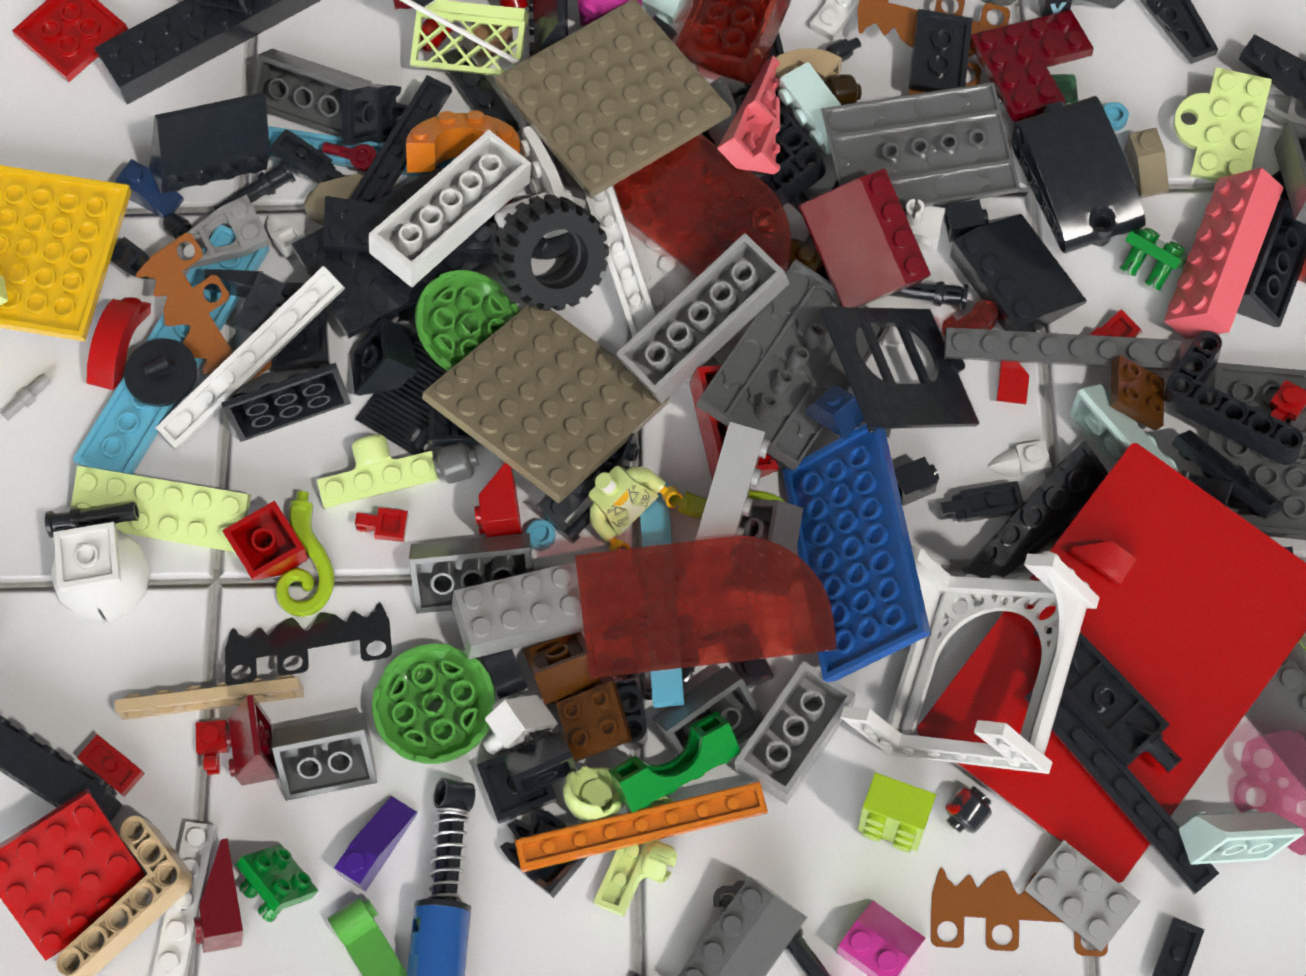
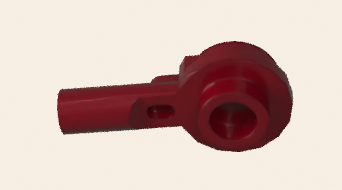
[322,142,377,171]

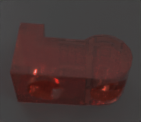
[941,300,998,336]

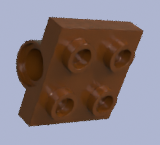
[1110,355,1164,431]
[556,681,632,762]

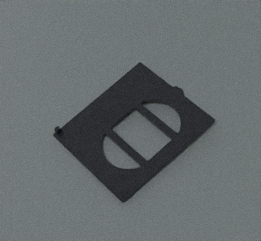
[819,307,980,433]

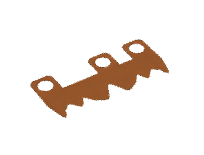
[857,0,1010,57]
[135,233,272,385]
[931,867,1108,957]

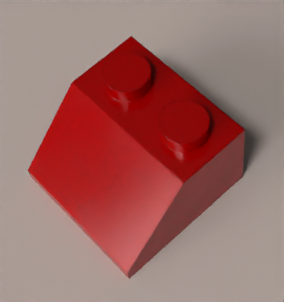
[474,463,522,537]
[222,500,308,581]

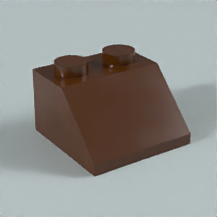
[522,632,602,705]

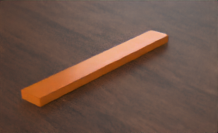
[515,781,768,872]

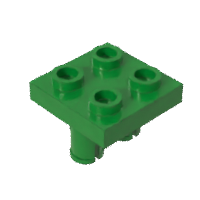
[1119,227,1188,291]
[235,844,319,922]

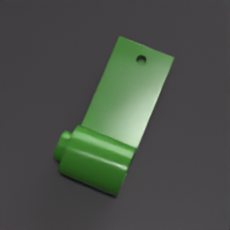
[327,897,407,976]

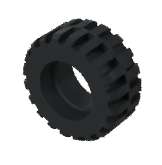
[493,195,609,311]

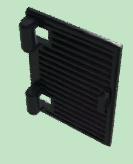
[355,339,448,455]

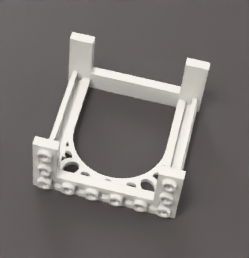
[840,545,1100,774]

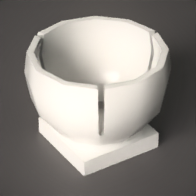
[50,522,150,623]

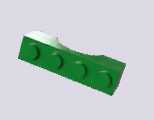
[608,711,741,813]

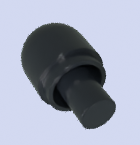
[825,37,861,62]
[162,213,192,239]

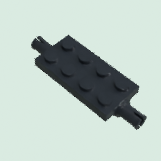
[1033,627,1182,773]

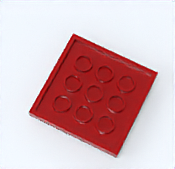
[0,789,146,961]

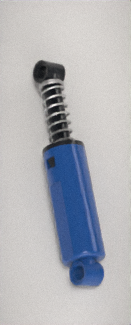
[407,778,476,976]

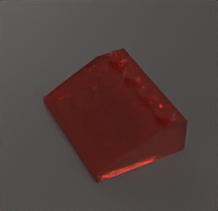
[676,0,791,84]

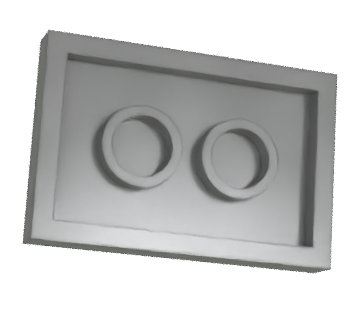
[1024,840,1141,952]

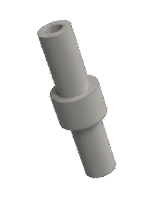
[0,374,52,421]

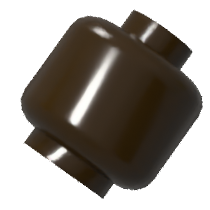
[824,74,862,105]

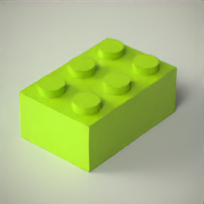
[858,772,937,852]

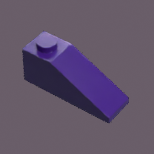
[334,796,418,892]

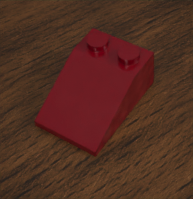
[225,695,278,786]
[193,838,243,953]

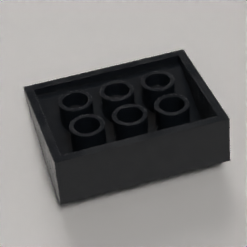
[528,0,568,57]
[149,92,270,193]
[950,214,1087,332]
[221,362,351,442]

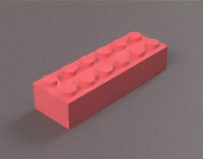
[1164,167,1283,340]

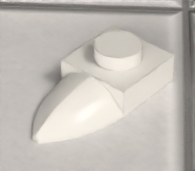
[267,214,307,258]
[989,440,1052,476]

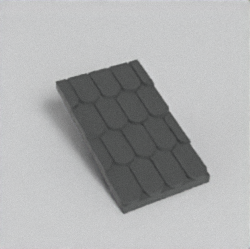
[821,82,1021,211]
[695,259,890,471]

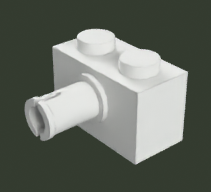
[904,199,945,252]
[483,695,558,755]

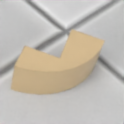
[776,48,842,90]

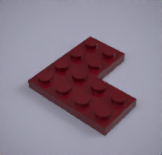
[970,10,1094,122]

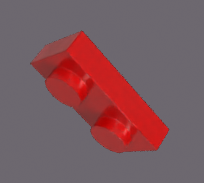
[76,734,145,797]

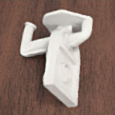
[494,126,591,238]

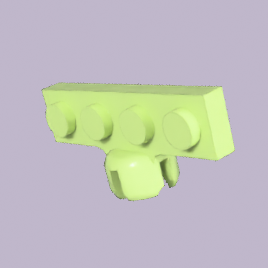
[593,796,677,917]

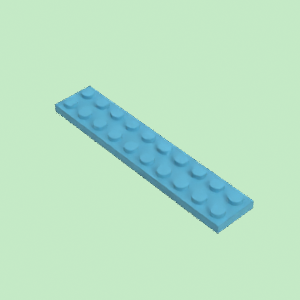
[73,225,270,474]

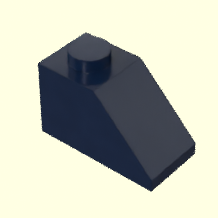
[115,159,184,218]
[805,384,865,439]

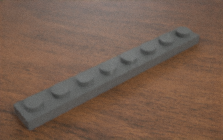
[944,328,1180,371]

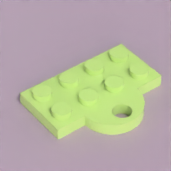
[1173,67,1272,182]

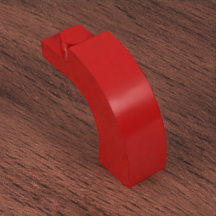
[86,297,151,390]

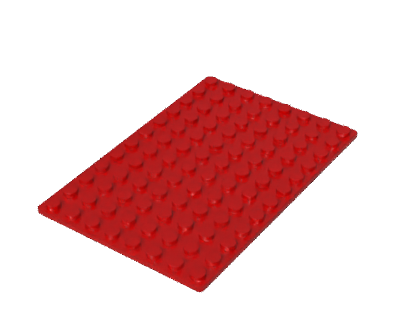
[917,443,1306,883]

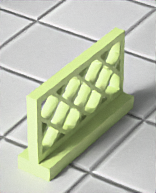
[410,0,529,76]

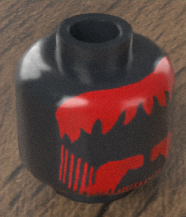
[945,786,992,833]

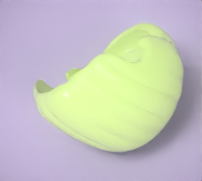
[563,766,622,822]

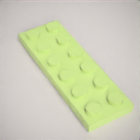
[71,466,252,552]

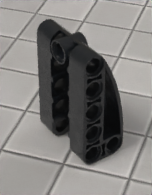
[1011,96,1146,254]

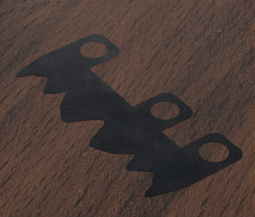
[225,602,392,685]

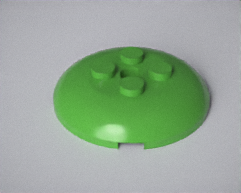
[415,270,520,371]
[372,644,496,764]

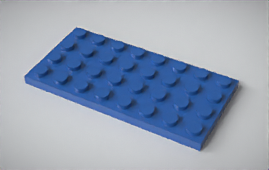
[782,424,931,682]

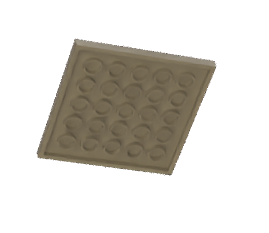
[495,0,731,199]
[422,305,670,503]

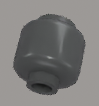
[433,442,479,484]

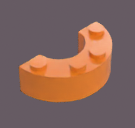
[406,110,520,173]

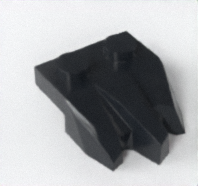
[342,84,407,146]
[500,810,588,898]

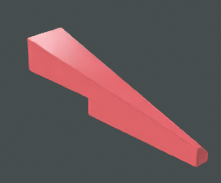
[717,55,780,174]

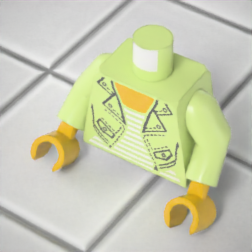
[588,465,683,553]

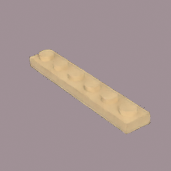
[115,675,304,720]

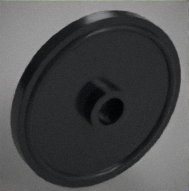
[124,338,198,407]

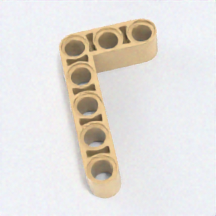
[56,815,193,976]

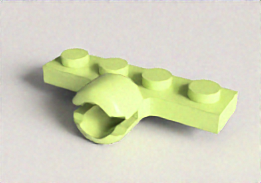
[317,434,439,509]

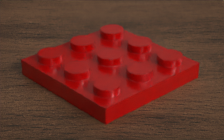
[12,0,128,82]

